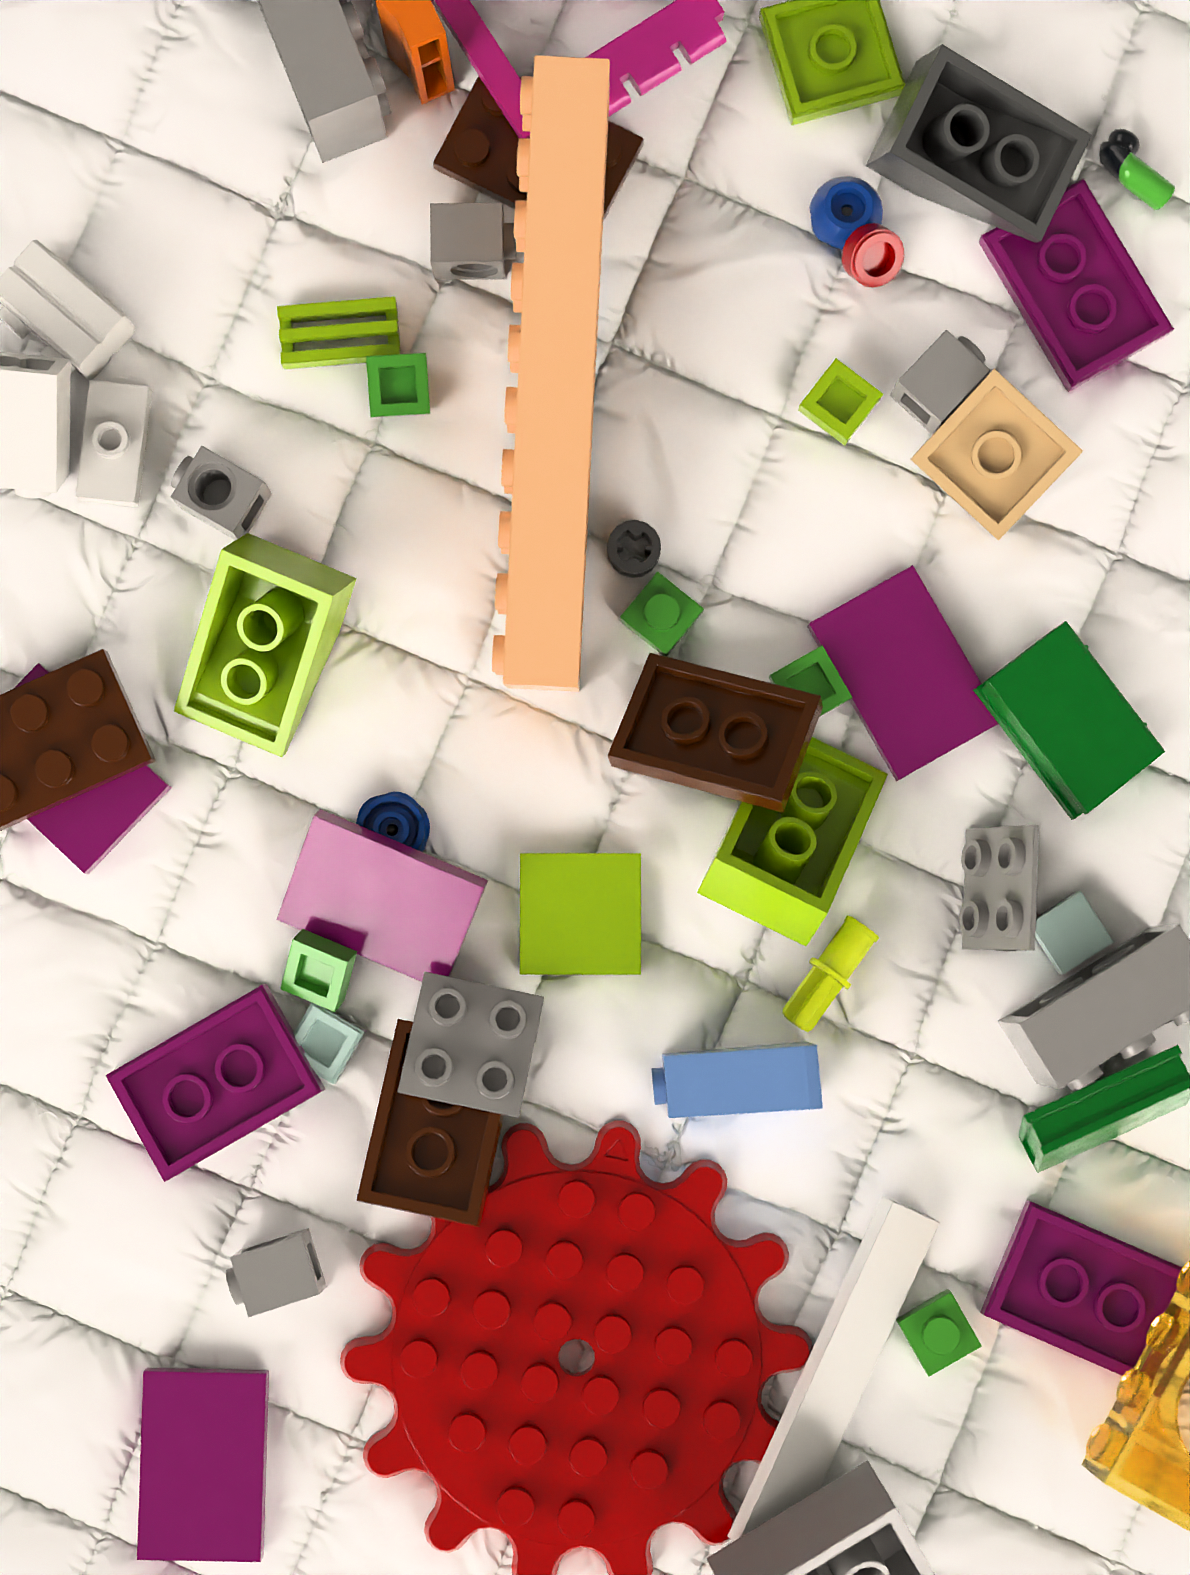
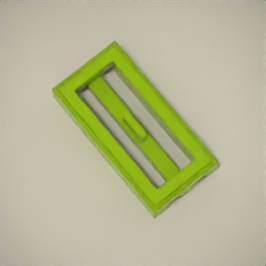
[277,296,401,369]

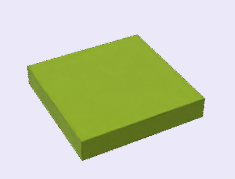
[759,0,905,126]
[519,853,641,975]

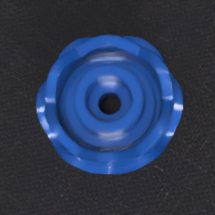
[809,176,883,250]
[356,791,430,852]

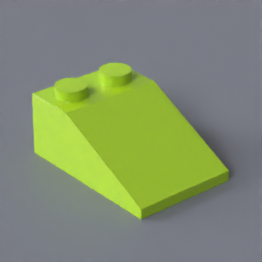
[173,533,357,758]
[697,737,888,946]

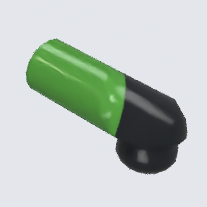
[1099,129,1175,210]

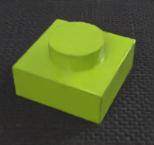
[798,358,883,446]

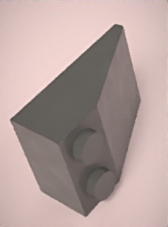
[866,44,1092,243]

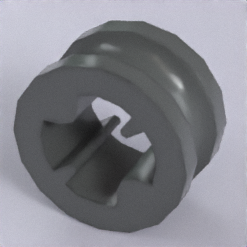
[607,520,661,578]

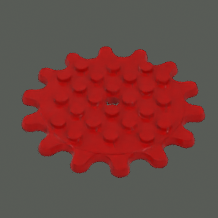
[340,1120,813,1575]

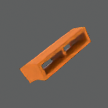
[375,0,455,105]

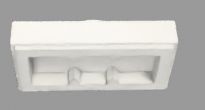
[75,380,153,507]

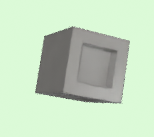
[430,203,516,280]
[890,329,991,435]
[170,445,272,540]
[226,1228,327,1318]

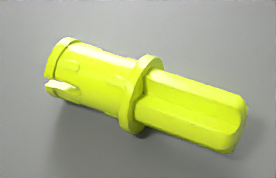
[782,915,879,1032]

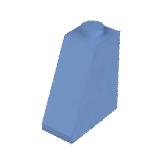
[651,1041,823,1118]

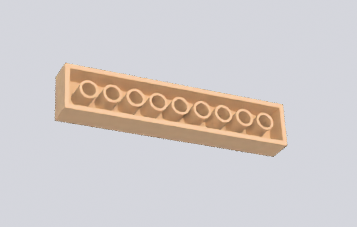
[492,55,610,692]

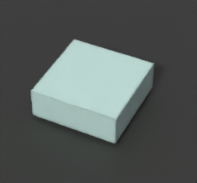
[1036,891,1114,975]
[293,1002,366,1085]

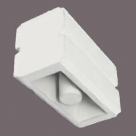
[0,239,136,381]

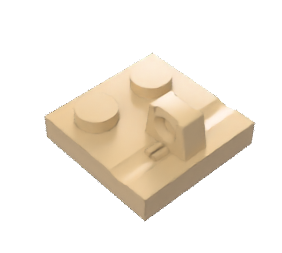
[910,368,1083,541]

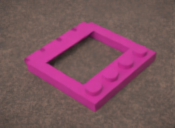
[431,0,727,138]

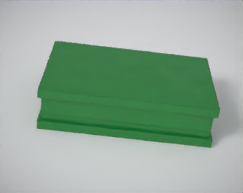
[973,621,1166,820]
[1018,1045,1190,1173]

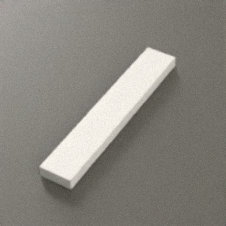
[727,1196,940,1542]

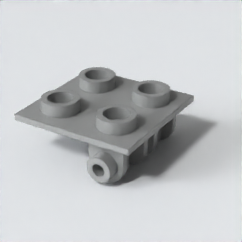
[959,824,1039,952]
[398,972,544,1118]

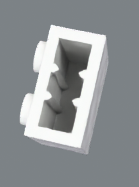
[0,352,71,498]

